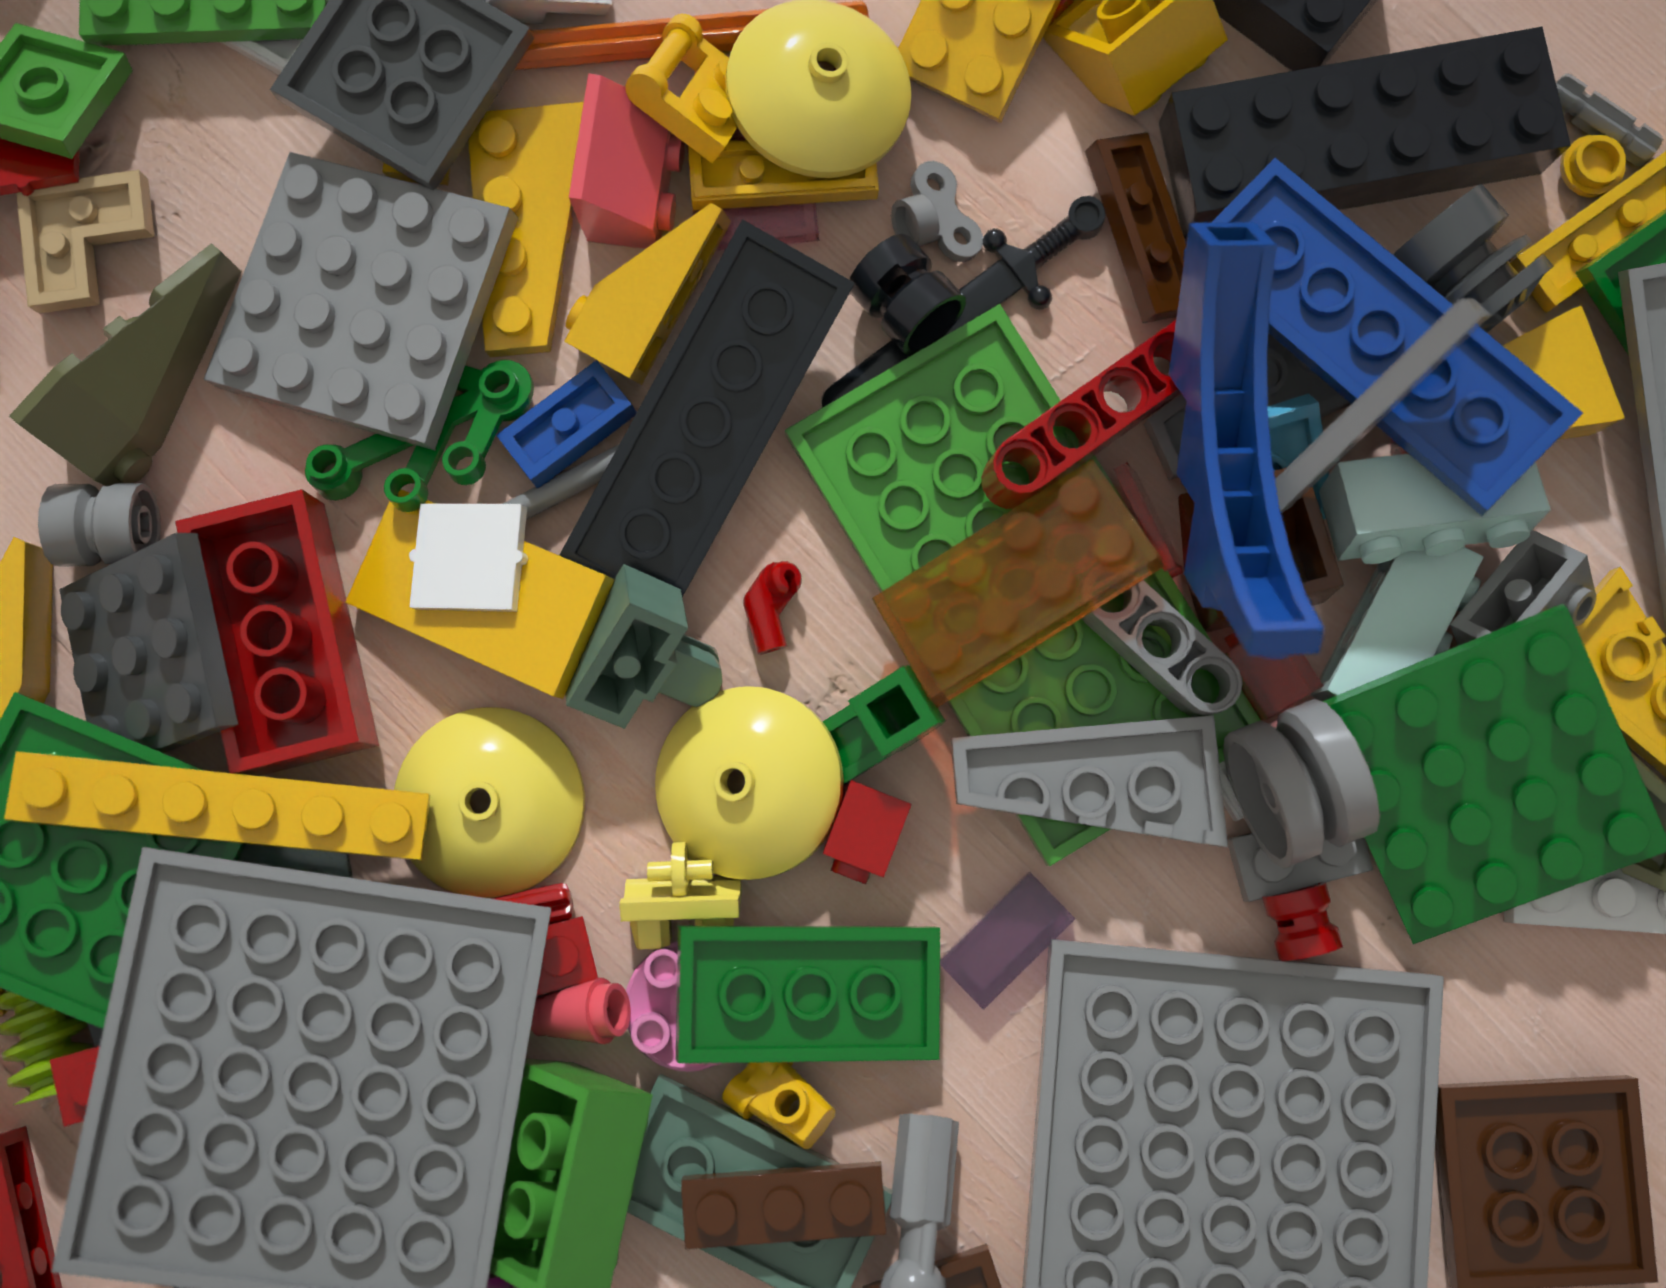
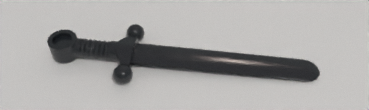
[822,196,1106,407]

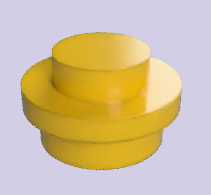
[1560,135,1626,198]

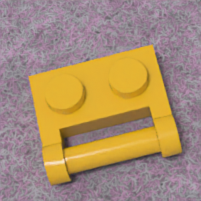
[625,13,737,164]

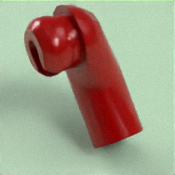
[743,561,802,655]

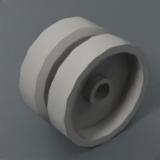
[1223,699,1380,869]

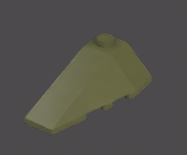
[9,243,242,486]

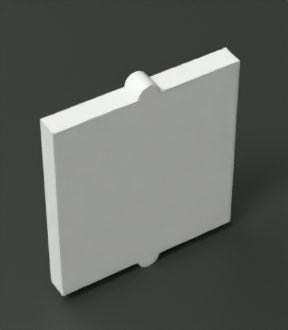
[409,504,528,612]

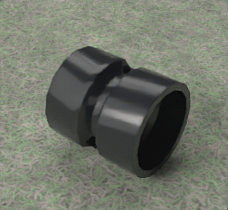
[849,233,966,355]

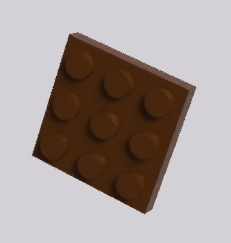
[1436,1075,1658,1288]

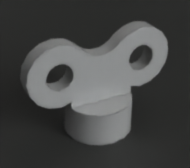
[891,161,983,262]

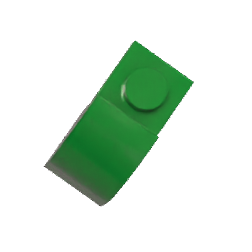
[823,665,946,785]

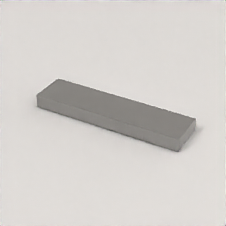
[1275,298,1491,513]

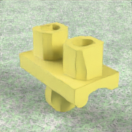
[619,842,742,950]

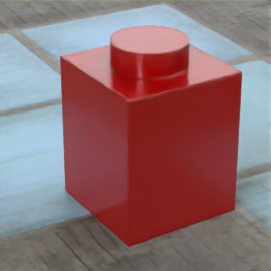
[822,780,912,884]

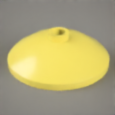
[725,0,911,178]
[655,686,844,880]
[394,707,585,898]

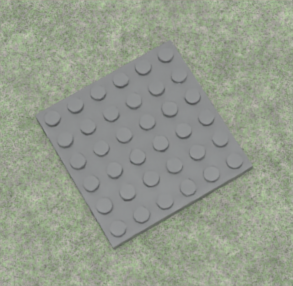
[52,847,552,1288]
[1022,939,1444,1288]

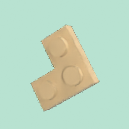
[16,170,155,314]

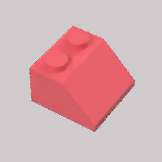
[569,73,685,249]

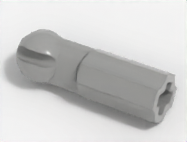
[880,1114,959,1288]

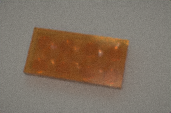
[872,459,1164,708]

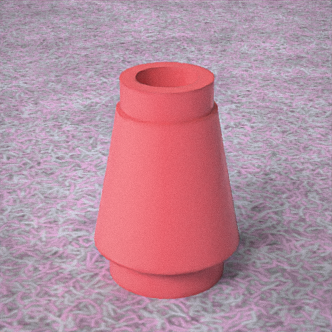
[531,978,631,1044]

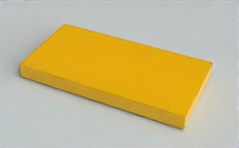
[345,489,615,699]

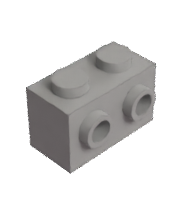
[1450,530,1596,646]

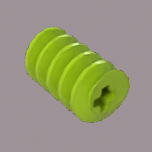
[0,991,93,1105]

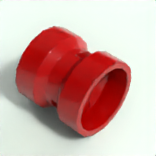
[1262,882,1343,961]

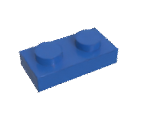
[496,360,637,489]

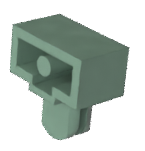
[566,564,722,729]

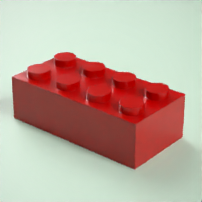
[175,489,379,776]

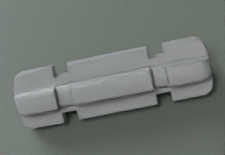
[1556,73,1663,167]

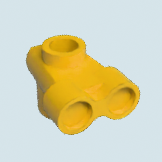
[722,1062,836,1149]

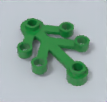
[305,360,534,512]

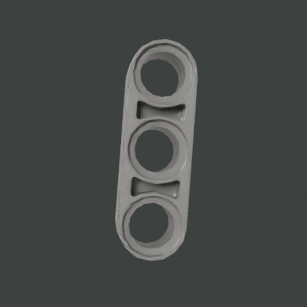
[1075,563,1242,717]

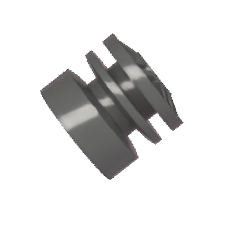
[1393,183,1554,332]

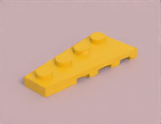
[468,102,584,358]

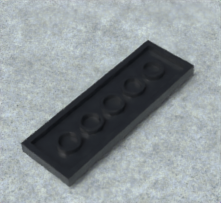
[559,219,855,598]

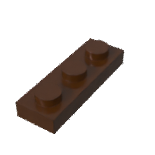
[1085,132,1186,323]
[681,1161,887,1249]

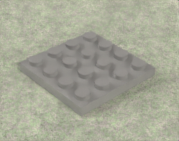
[204,152,518,450]

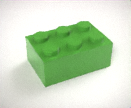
[489,1058,653,1288]

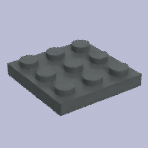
[270,0,534,191]
[59,533,238,753]

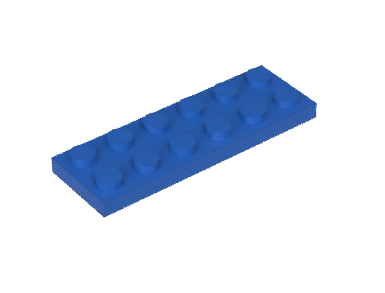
[1183,158,1583,516]

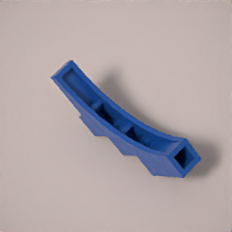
[1169,222,1324,660]

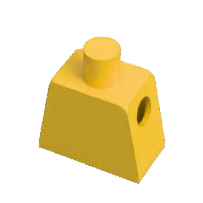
[1502,306,1625,440]

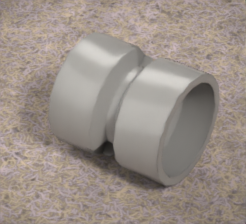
[38,483,160,567]

